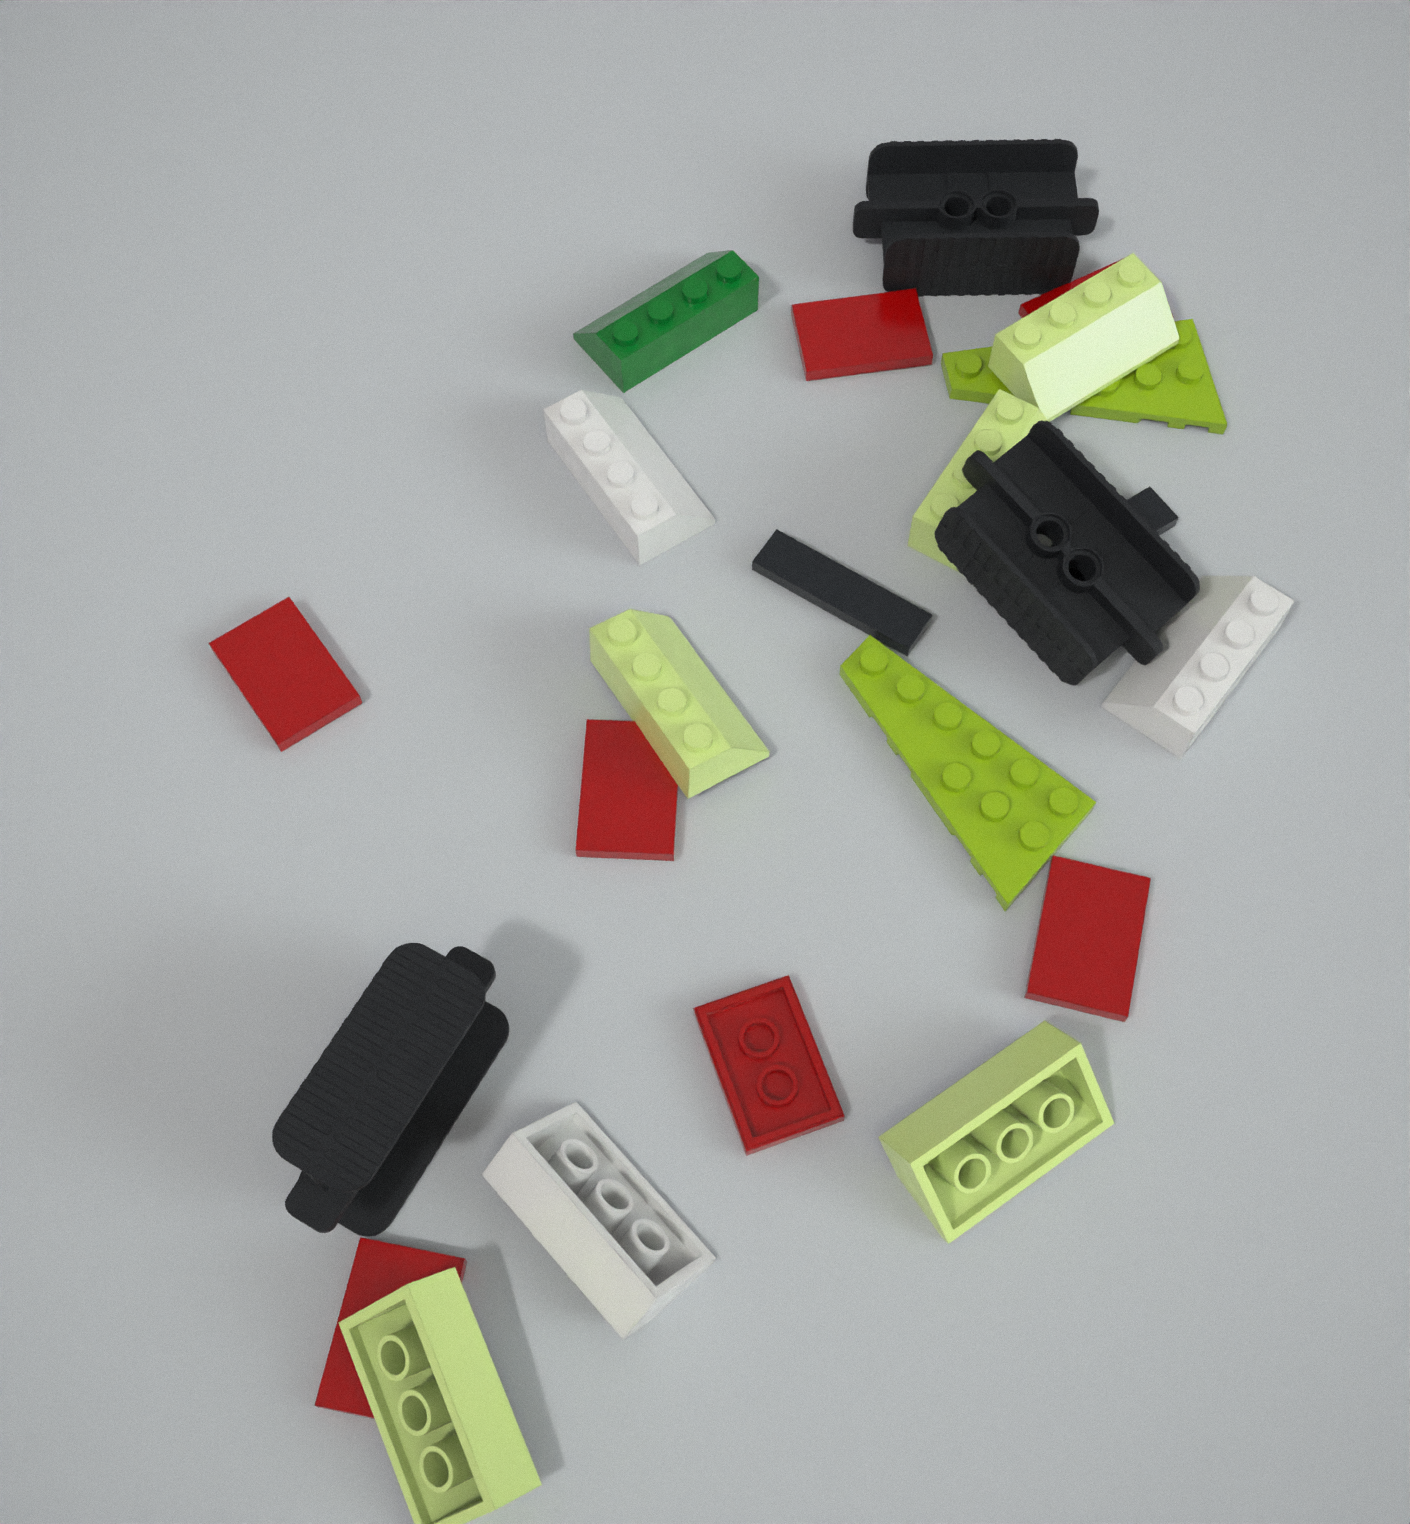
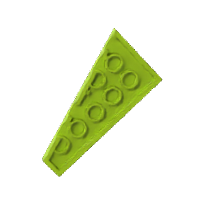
[941,319,1228,435]
[839,635,1096,912]

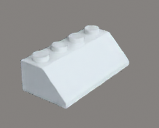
[543,390,715,565]
[1101,575,1294,759]
[482,1102,716,1340]

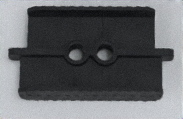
[853,139,1099,297]
[934,420,1200,686]
[272,943,509,1237]

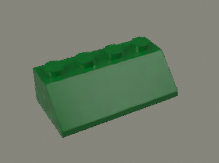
[573,250,759,393]

